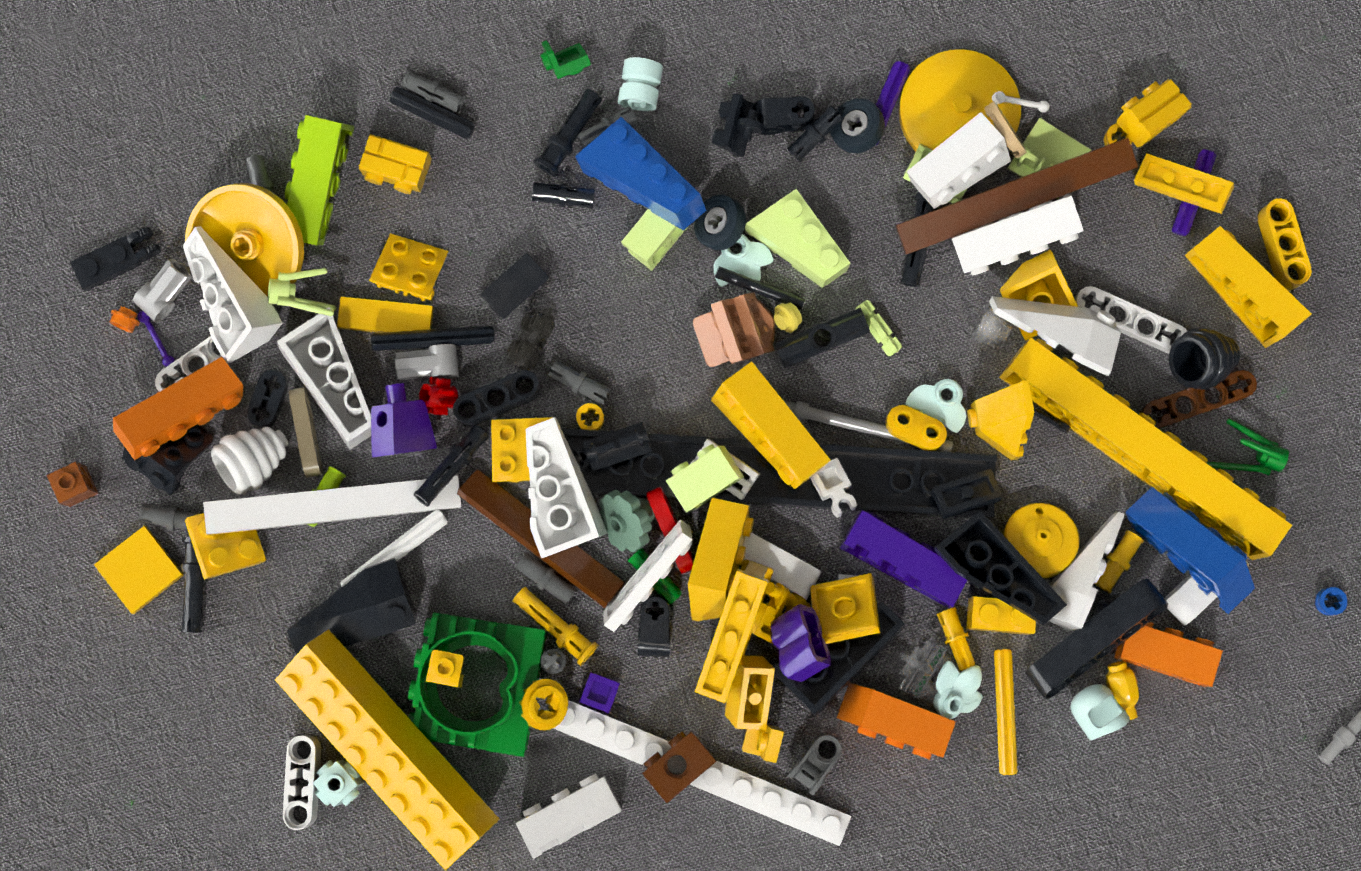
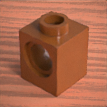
[46,462,99,507]

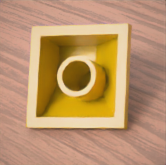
[999,250,1078,341]

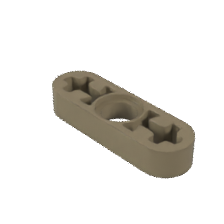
[289,387,323,478]

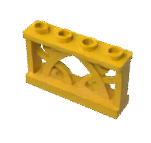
[695,559,774,703]

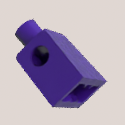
[371,383,437,458]

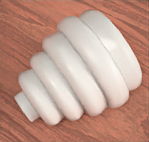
[211,427,288,494]

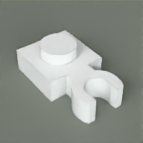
[811,458,857,518]

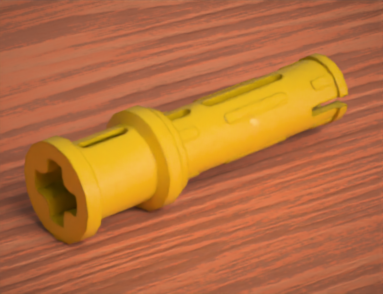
[512,587,599,666]

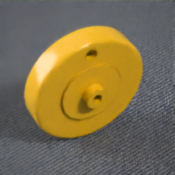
[1003,503,1080,578]

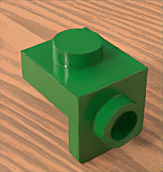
[540,40,591,79]

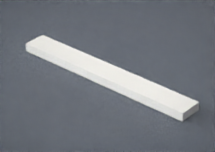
[203,476,461,535]

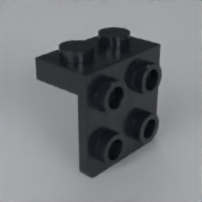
[122,424,213,495]

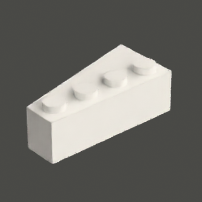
[277,307,371,450]

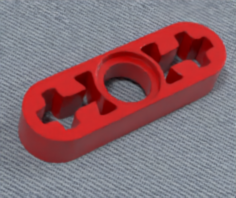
[646,486,694,574]

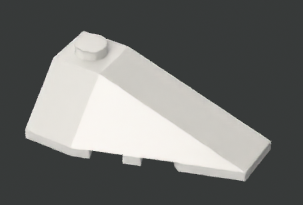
[183,226,282,364]
[526,417,608,558]
[1049,512,1125,630]

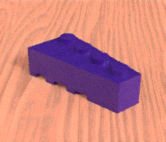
[839,510,967,609]

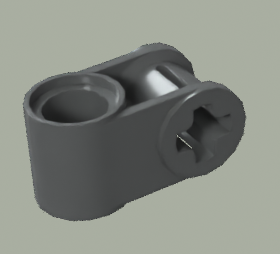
[787,733,842,795]

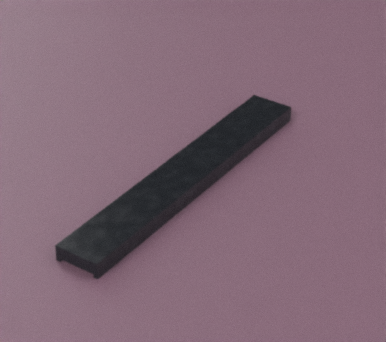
[561,428,997,519]

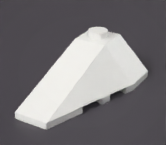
[989,296,1121,376]

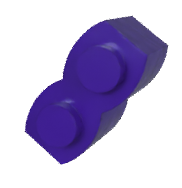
[771,604,831,682]

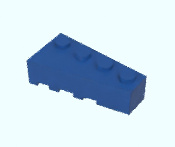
[575,117,707,231]
[1125,487,1255,614]

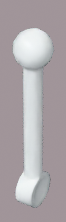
[992,91,1050,112]

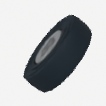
[830,98,885,154]
[694,194,746,250]

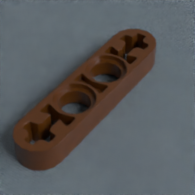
[1139,370,1257,429]

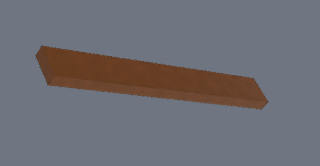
[895,138,1138,254]

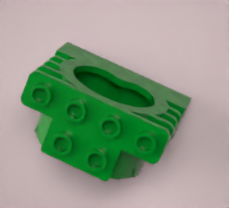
[408,612,547,757]

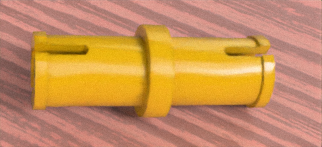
[1094,530,1144,593]

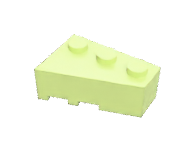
[744,189,850,288]

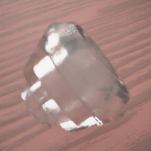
[974,306,1013,345]

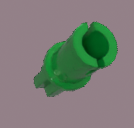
[627,548,682,604]

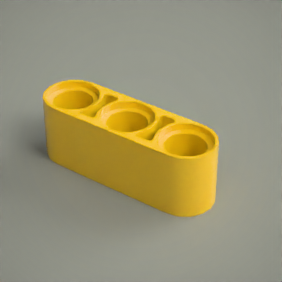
[1257,198,1312,290]

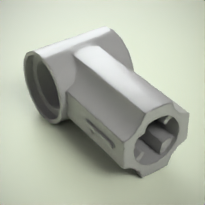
[133,259,192,323]
[395,344,459,380]

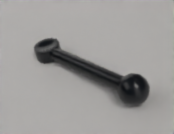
[1034,408,1071,433]

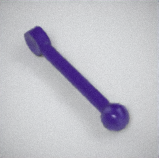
[138,311,175,367]

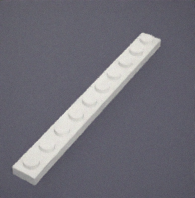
[553,700,851,846]

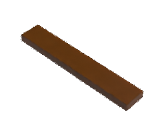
[457,469,625,608]

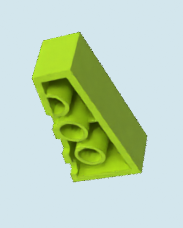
[285,115,355,245]

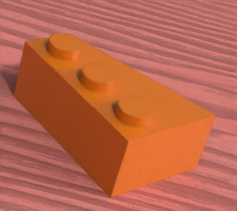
[837,683,956,760]

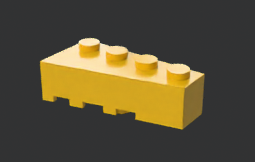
[711,361,831,489]

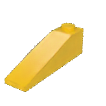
[967,380,1034,461]

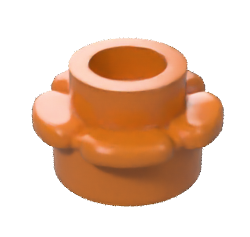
[109,306,140,333]

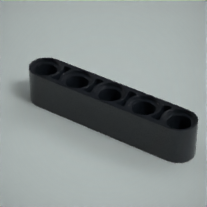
[1026,578,1168,699]

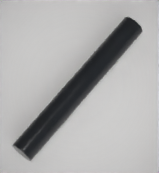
[715,266,805,310]

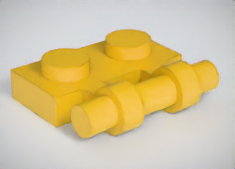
[751,582,810,644]

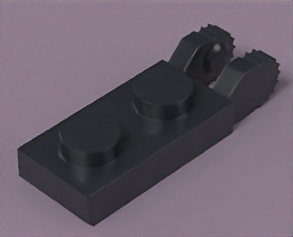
[70,227,161,291]

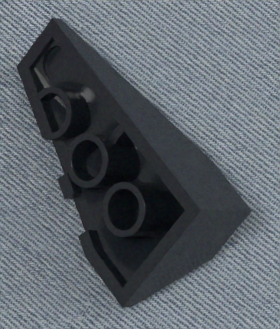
[287,557,417,655]

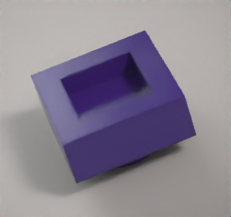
[580,672,620,713]

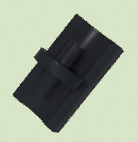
[712,94,763,157]

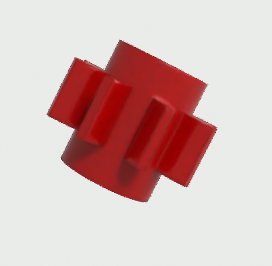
[419,377,458,415]

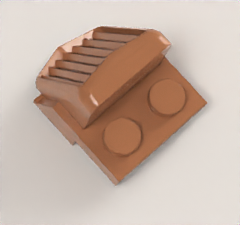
[693,293,776,367]

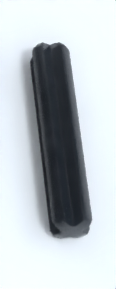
[389,87,475,139]

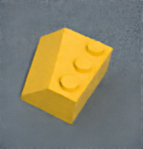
[688,498,754,621]

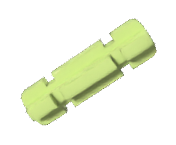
[856,300,902,356]

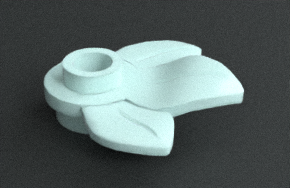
[714,234,773,287]
[905,379,966,434]
[933,660,983,719]

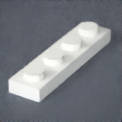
[603,519,692,632]

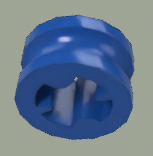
[1315,587,1347,616]

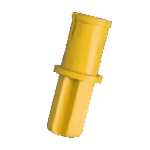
[936,607,975,671]

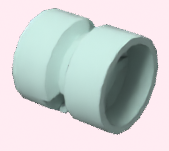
[618,57,663,112]

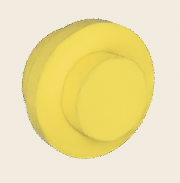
[774,303,802,333]

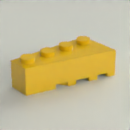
[1185,226,1312,348]

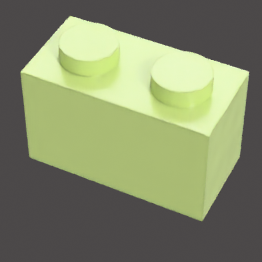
[666,444,744,513]

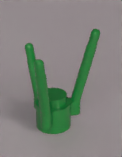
[1207,419,1289,475]

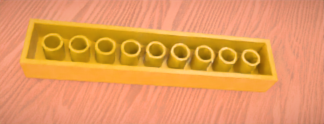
[999,338,1292,560]

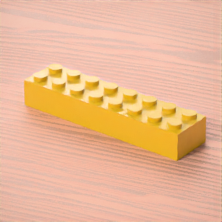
[275,629,500,870]

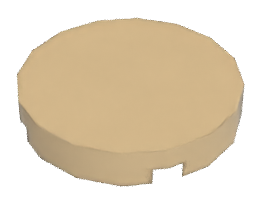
[984,101,1027,158]

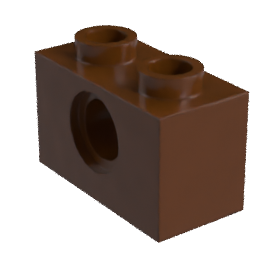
[642,731,716,803]

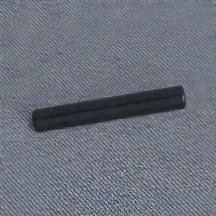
[371,326,495,351]

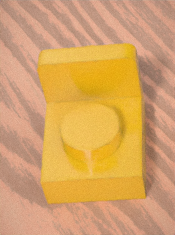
[426,650,464,687]
[741,724,784,763]

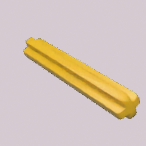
[994,649,1018,775]

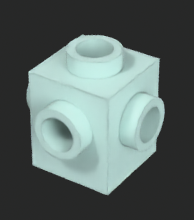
[313,760,364,807]

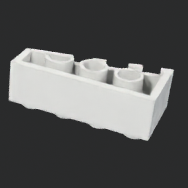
[952,193,1084,276]

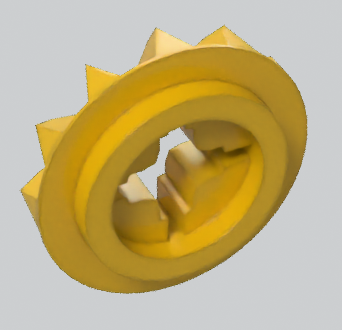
[519,678,568,730]

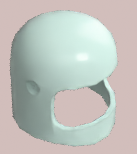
[1070,684,1130,740]

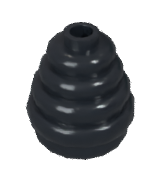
[1169,328,1240,390]

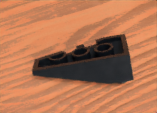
[934,510,1067,626]

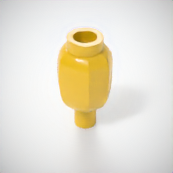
[1106,661,1139,720]

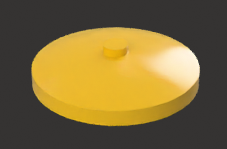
[899,49,1021,152]
[185,183,304,297]

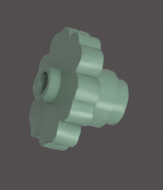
[599,490,655,553]

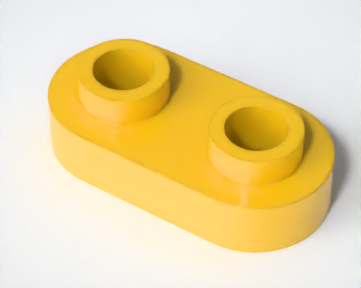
[885,405,947,451]

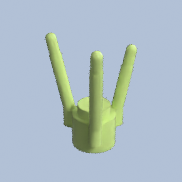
[268,268,336,316]

